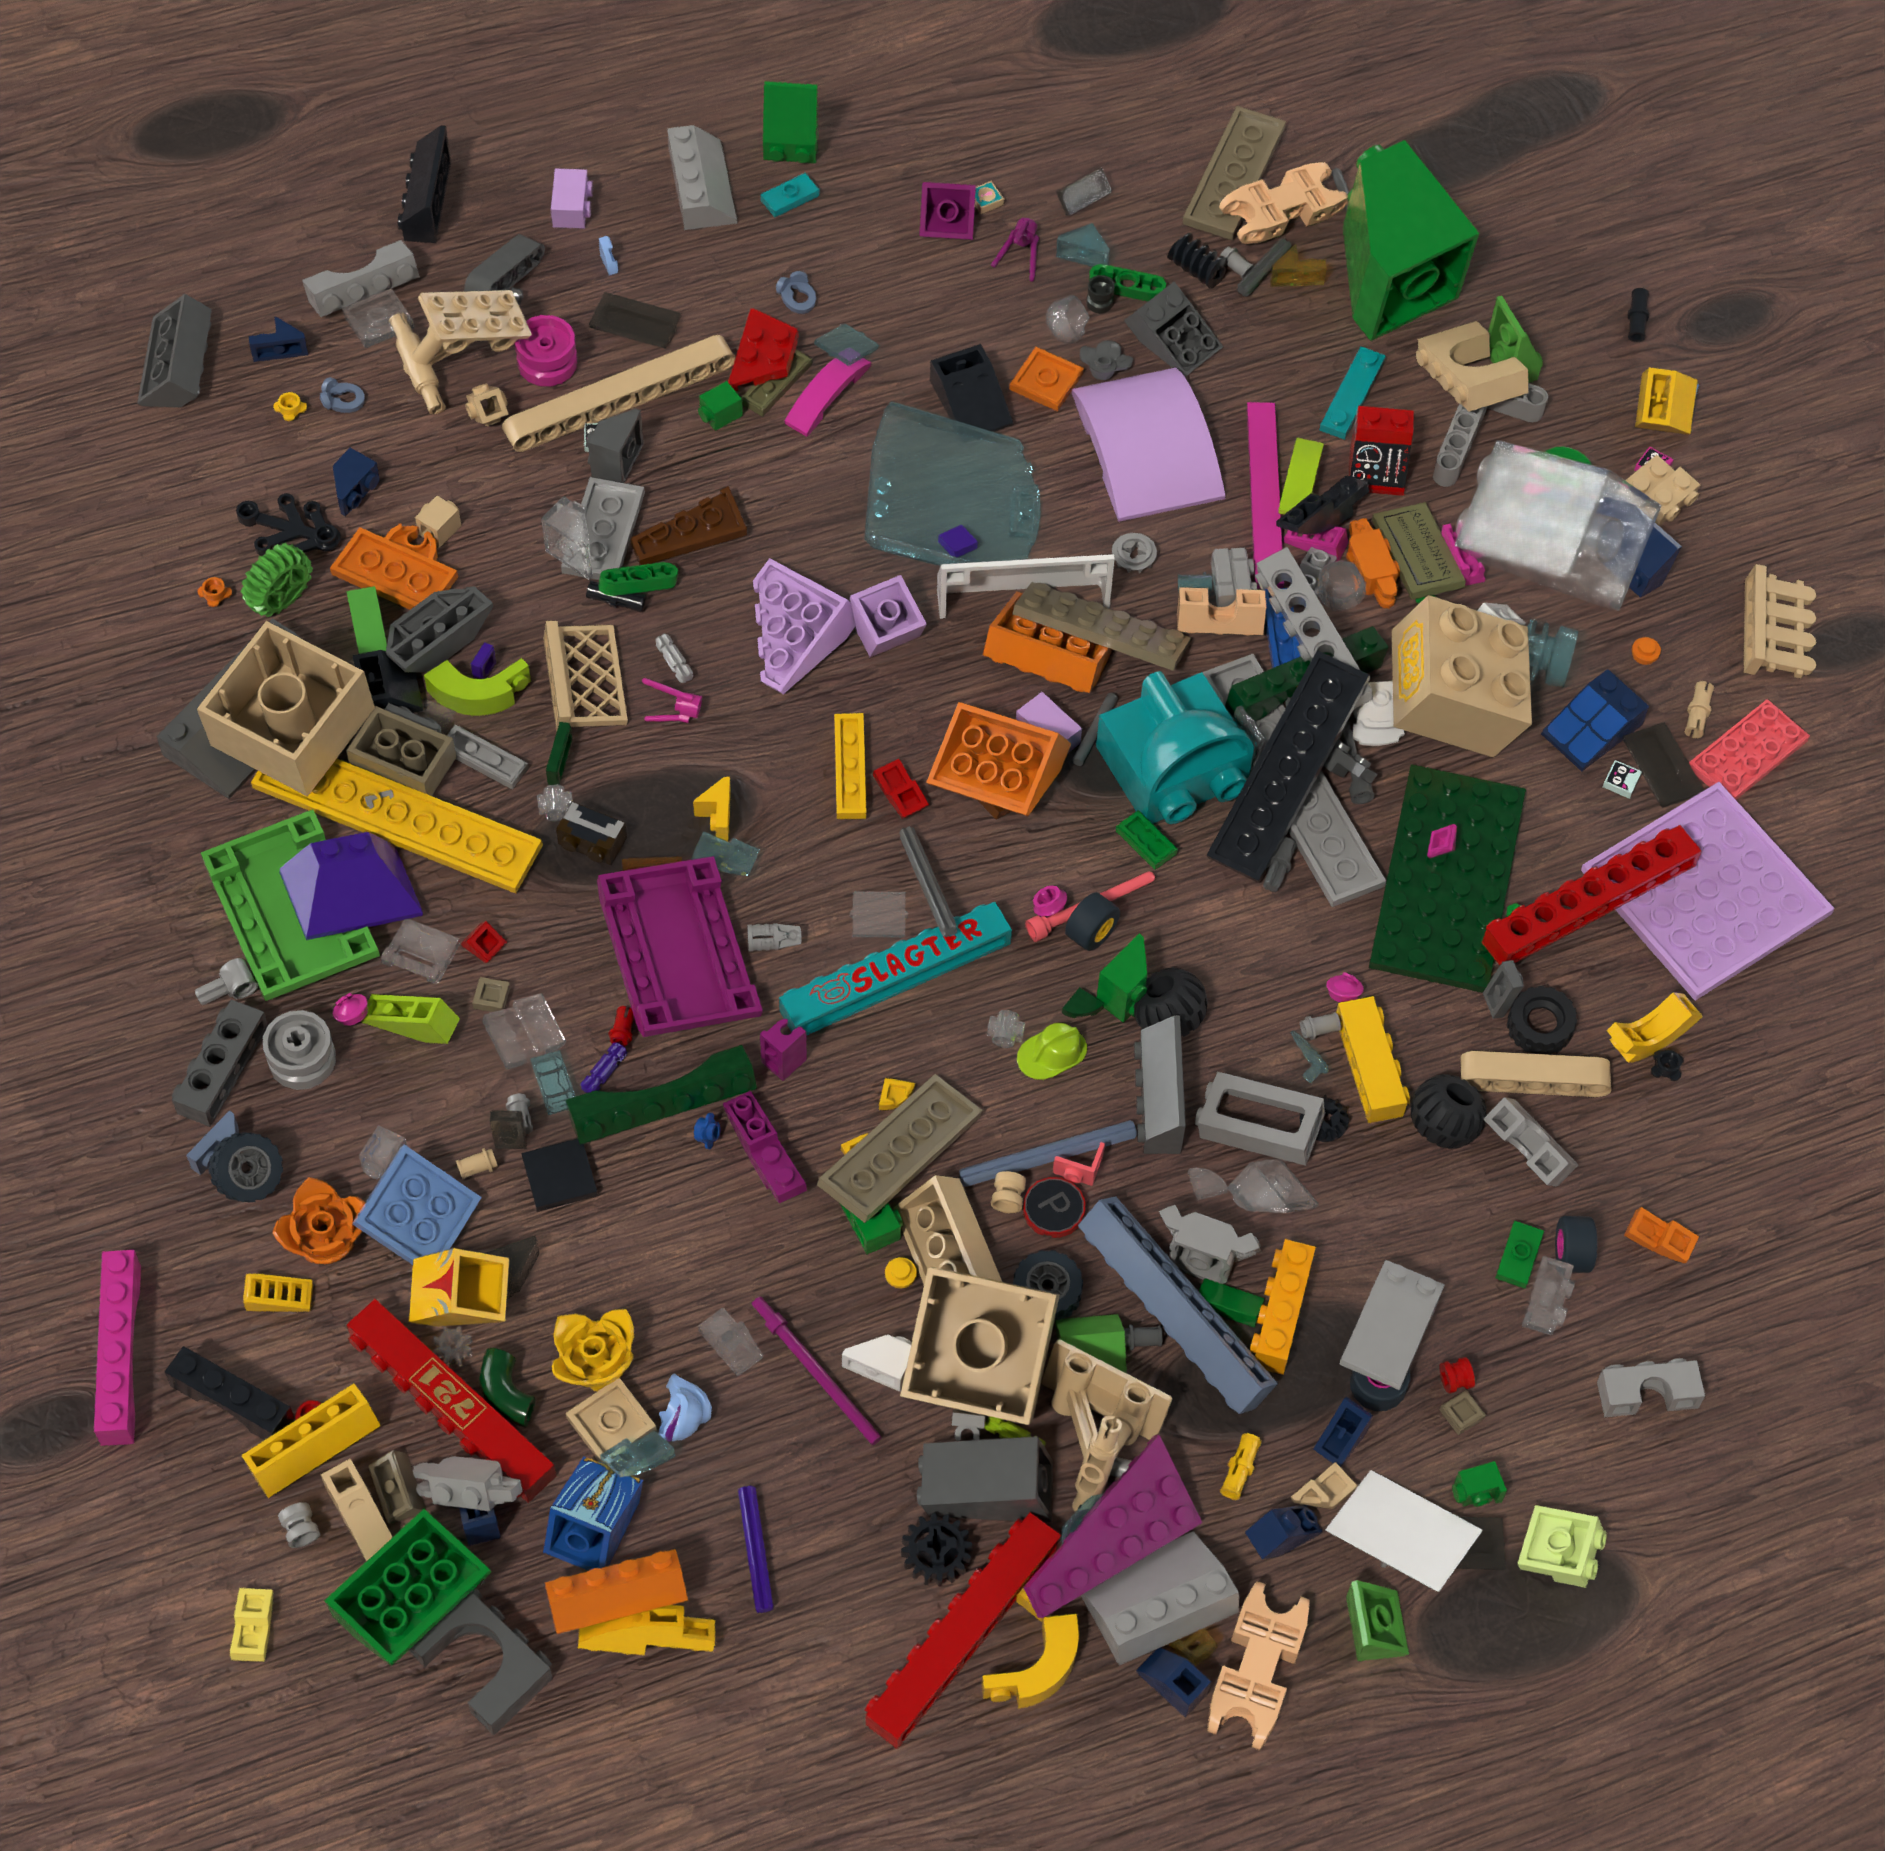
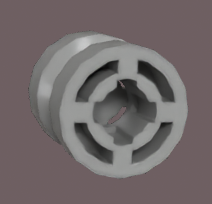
[278,1502,320,1548]

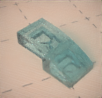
[691,831,760,876]
[600,1430,675,1477]

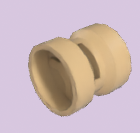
[991,1171,1026,1213]

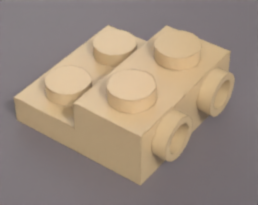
[1618,455,1700,526]

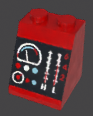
[1349,406,1414,496]

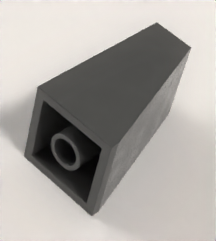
[917,1437,1053,1522]

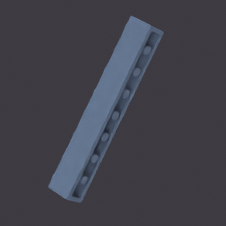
[1078,1197,1278,1414]

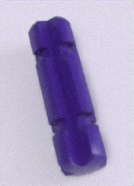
[581,1042,627,1093]

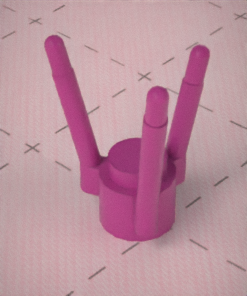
[642,678,702,723]

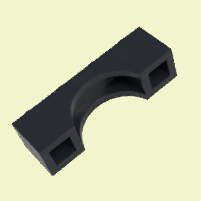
[164,1346,296,1440]

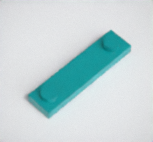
[1319,346,1386,440]

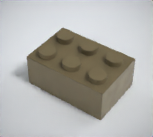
[346,706,456,796]

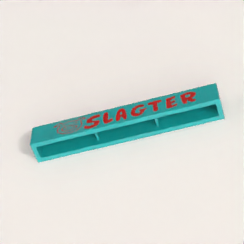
[779,902,1012,1035]

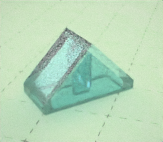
[1056,223,1110,267]

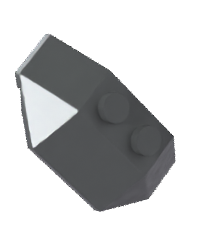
[386,586,493,672]

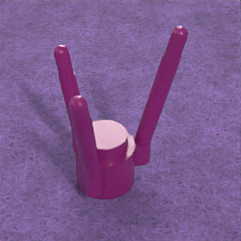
[991,218,1039,282]

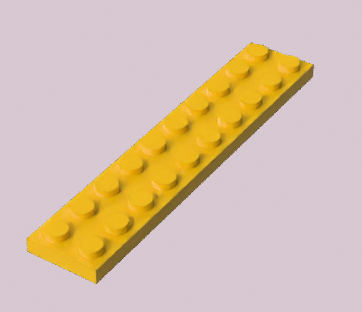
[251,759,543,894]

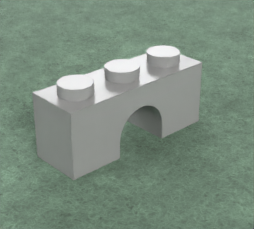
[1484,1097,1578,1187]
[1597,1358,1705,1417]

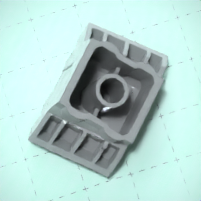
[1159,1205,1262,1284]

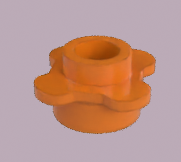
[197,577,232,607]

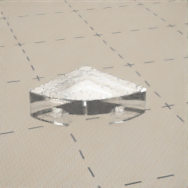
[1188,1168,1228,1200]

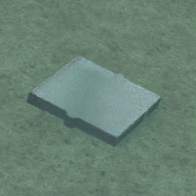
[814,323,879,366]

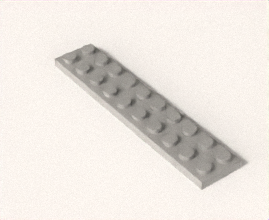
[1203,654,1386,907]

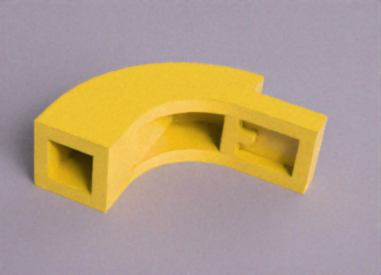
[1606,992,1703,1063]
[982,1614,1079,1709]

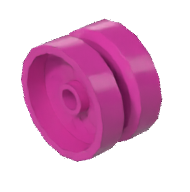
[515,315,577,387]

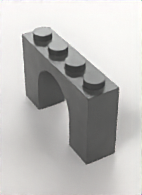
[408,1588,553,1735]

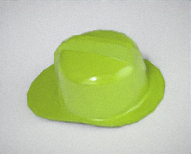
[1017,1022,1087,1080]

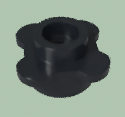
[1651,1050,1684,1081]

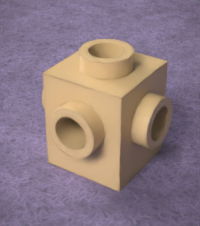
[465,383,508,426]

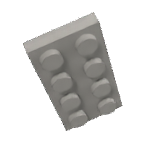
[561,477,645,580]

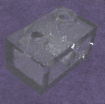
[1521,1256,1575,1336]

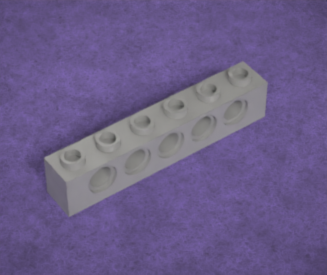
[1255,547,1373,710]

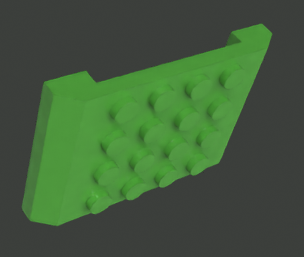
[201,809,380,1001]

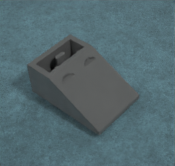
[1124,281,1223,377]

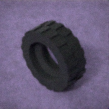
[1507,986,1577,1055]

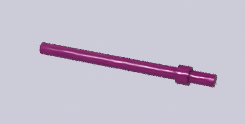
[752,1296,882,1446]

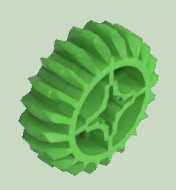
[241,543,313,617]

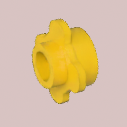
[273,392,307,421]

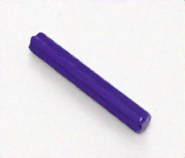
[738,1485,773,1613]

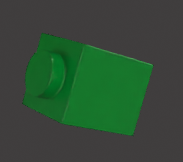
[698,381,743,431]

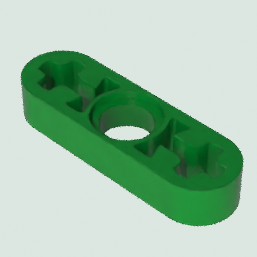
[1089,264,1166,301]
[598,562,678,596]

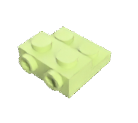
[1518,1505,1607,1588]

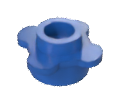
[694,1113,721,1149]

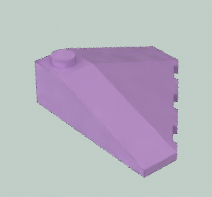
[753,558,856,694]

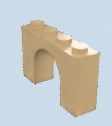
[1416,321,1528,412]

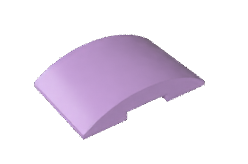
[1071,368,1225,522]

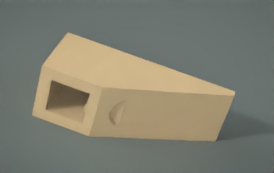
[321,1459,392,1561]

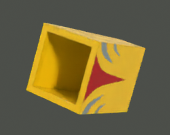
[409,1248,509,1326]

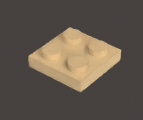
[566,1378,657,1465]

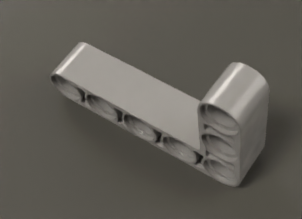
[1433,383,1548,487]

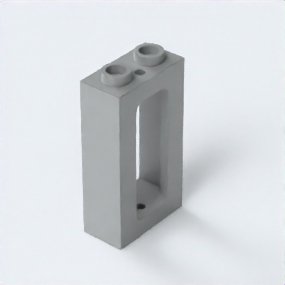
[1195,1072,1325,1166]

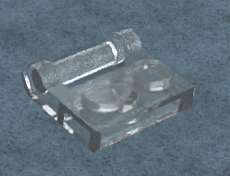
[381,919,460,984]

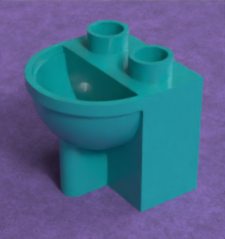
[1096,671,1254,824]

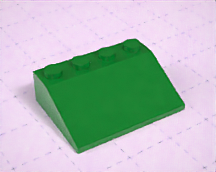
[324,1509,491,1666]

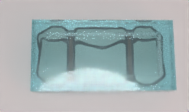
[530,1050,576,1116]

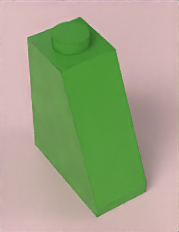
[346,586,387,654]

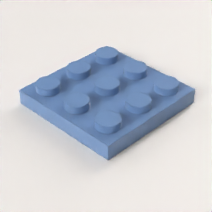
[352,1145,482,1265]

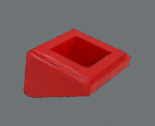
[461,921,507,963]

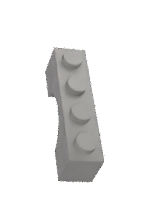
[302,240,419,317]

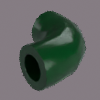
[479,1348,536,1428]

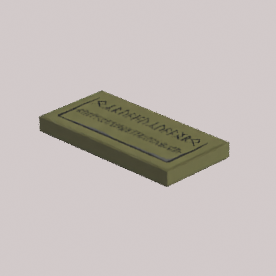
[1372,502,1466,600]

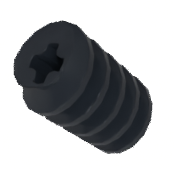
[1167,233,1226,289]

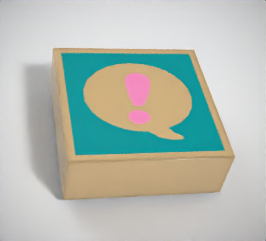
[975,181,1004,214]

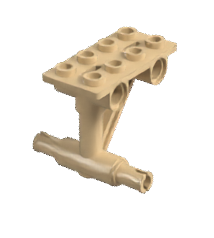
[389,290,531,414]
[1042,1339,1172,1515]

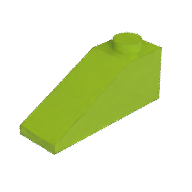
[361,994,460,1044]

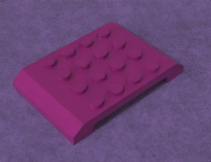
[597,856,763,1037]

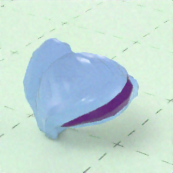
[659,1373,712,1442]

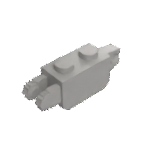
[413,1456,523,1511]

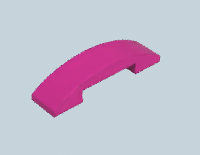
[785,350,871,437]

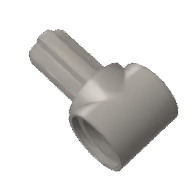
[195,958,258,1005]

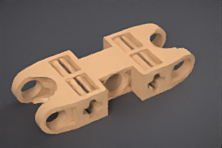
[1219,162,1349,244]
[1207,1581,1309,1750]

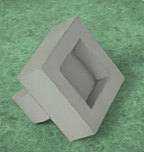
[952,1408,985,1441]

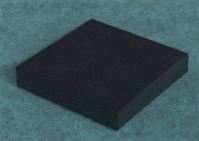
[521,1139,598,1212]

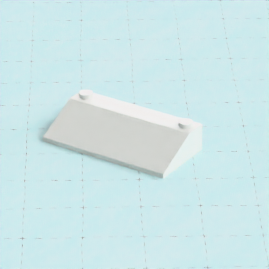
[937,554,1115,619]

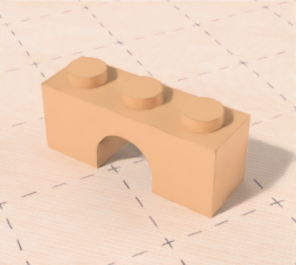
[1177,587,1266,636]

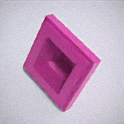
[1427,824,1457,858]

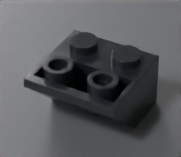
[352,650,423,720]

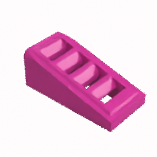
[1284,527,1348,561]

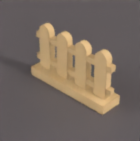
[1744,564,1816,678]

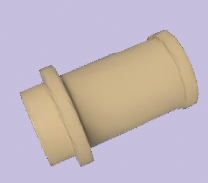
[456,1148,498,1180]

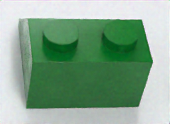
[1096,933,1147,1023]

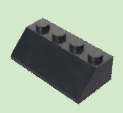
[398,125,451,243]

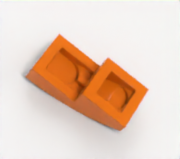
[1624,1207,1699,1264]

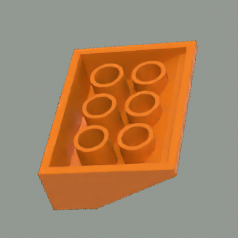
[983,591,1113,693]
[926,702,1071,816]

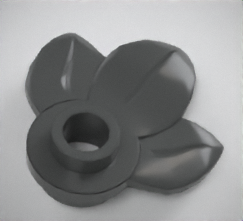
[1080,340,1133,380]

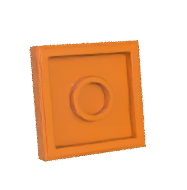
[1010,347,1084,411]

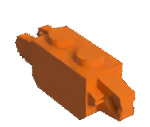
[1346,518,1400,609]

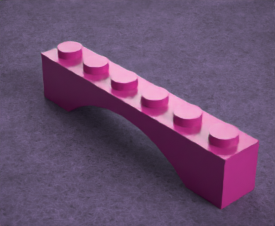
[94,1250,141,1446]

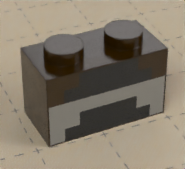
[556,801,627,865]

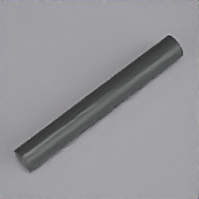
[1072,693,1118,766]

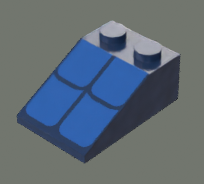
[1541,669,1649,771]

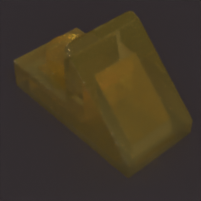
[1270,245,1327,287]

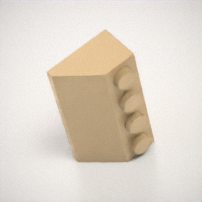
[893,1175,1002,1284]

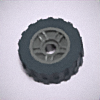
[208,1132,283,1203]
[1013,1250,1083,1322]

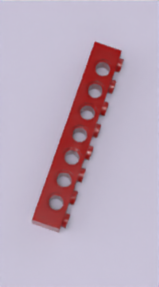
[1482,825,1702,966]

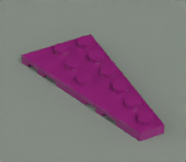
[1024,1435,1202,1618]

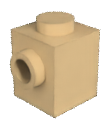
[415,496,461,548]

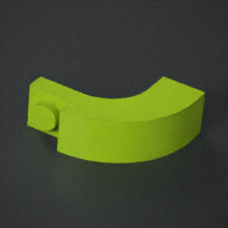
[424,658,531,716]

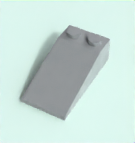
[1339,1260,1445,1390]

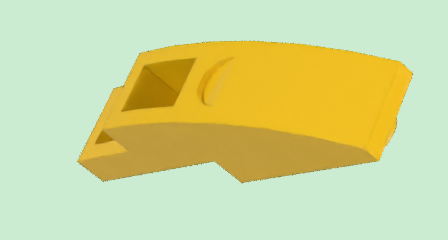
[578,1605,715,1655]

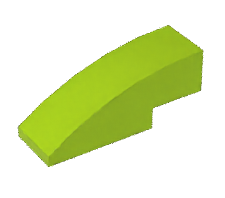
[1278,438,1324,515]

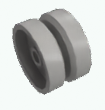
[263,1010,336,1090]

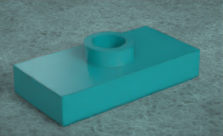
[760,173,820,218]

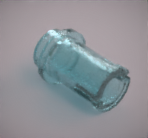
[1178,572,1212,593]

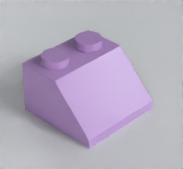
[850,575,927,657]

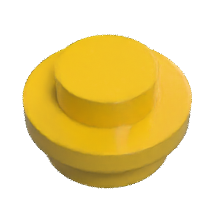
[885,1257,916,1289]

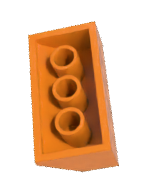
[545,1549,688,1634]

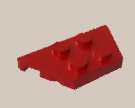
[728,309,799,391]

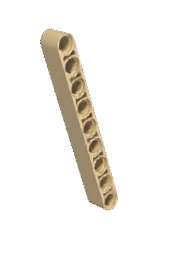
[502,335,735,452]

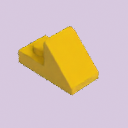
[693,777,731,843]

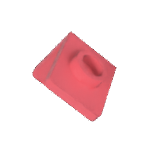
[1053,1142,1105,1186]

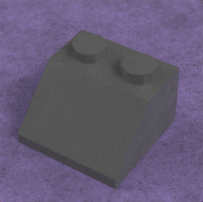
[586,409,644,483]

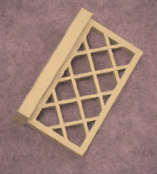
[543,621,628,733]

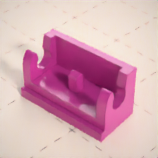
[1441,522,1485,586]

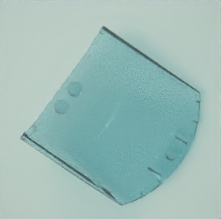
[864,402,1040,566]

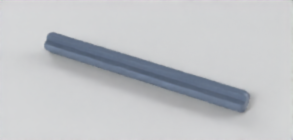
[959,1120,1137,1187]

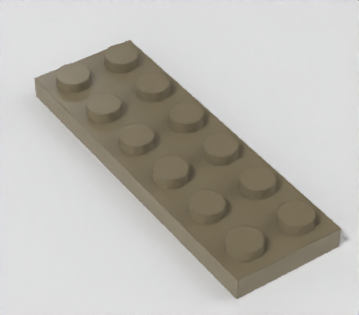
[1183,106,1286,240]
[1013,582,1191,671]
[817,1074,982,1223]

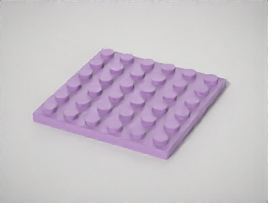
[1581,782,1835,1001]

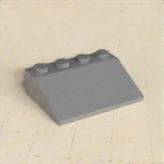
[1081,1531,1239,1666]

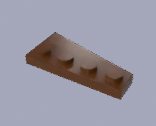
[631,486,747,565]

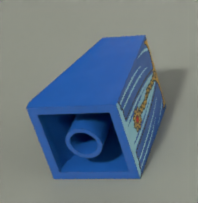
[543,1456,643,1571]

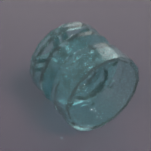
[1527,618,1579,688]

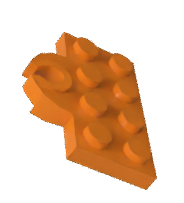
[330,523,458,610]

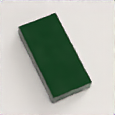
[546,722,573,788]

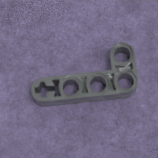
[464,234,545,292]

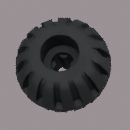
[1134,967,1208,1037]
[1411,1074,1487,1149]

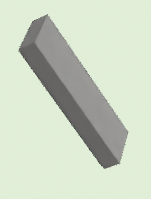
[447,724,529,790]

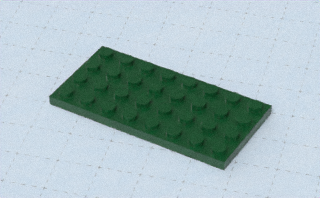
[1368,764,1526,993]

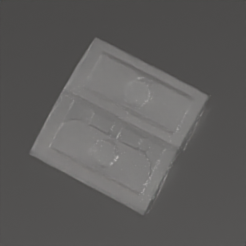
[482,993,566,1070]

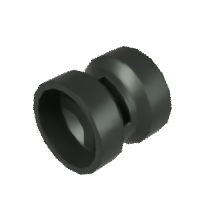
[1086,275,1115,313]

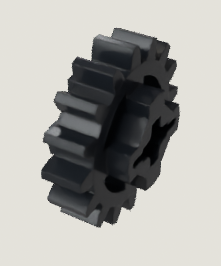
[901,1513,972,1586]

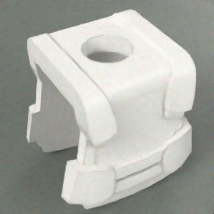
[1353,680,1405,746]

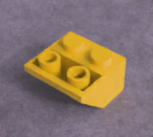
[1635,367,1698,435]

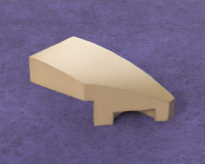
[1291,1462,1357,1509]

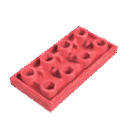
[1687,699,1810,800]

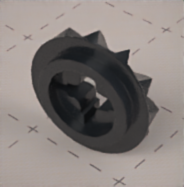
[1300,1095,1350,1142]

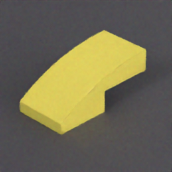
[230,1588,273,1662]

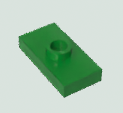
[1116,810,1178,870]
[1495,1220,1544,1289]

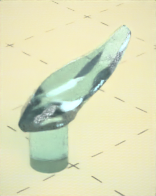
[1291,1031,1328,1083]

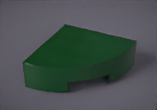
[1062,987,1104,1018]

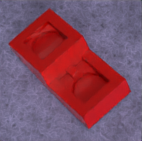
[872,759,929,819]

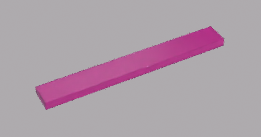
[1247,402,1284,589]

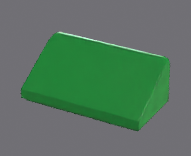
[1199,1278,1265,1328]

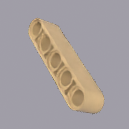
[1460,1051,1611,1097]

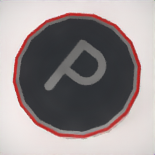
[1023,1177,1085,1238]

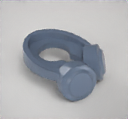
[776,271,816,314]
[320,377,365,413]

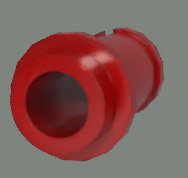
[608,1006,634,1047]

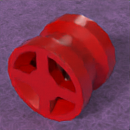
[1439,1357,1475,1394]

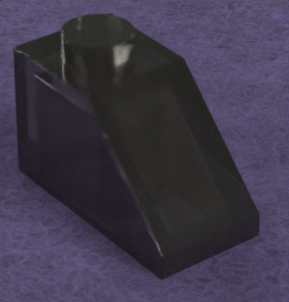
[484,1236,540,1299]

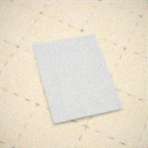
[1326,1470,1483,1592]

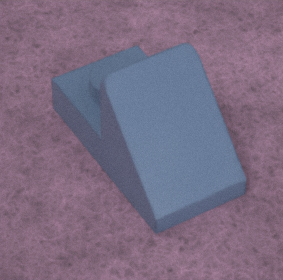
[187,1111,239,1175]

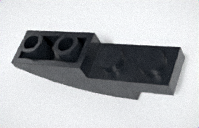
[1276,476,1369,534]

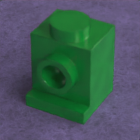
[1452,1461,1507,1507]

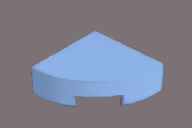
[599,236,619,275]

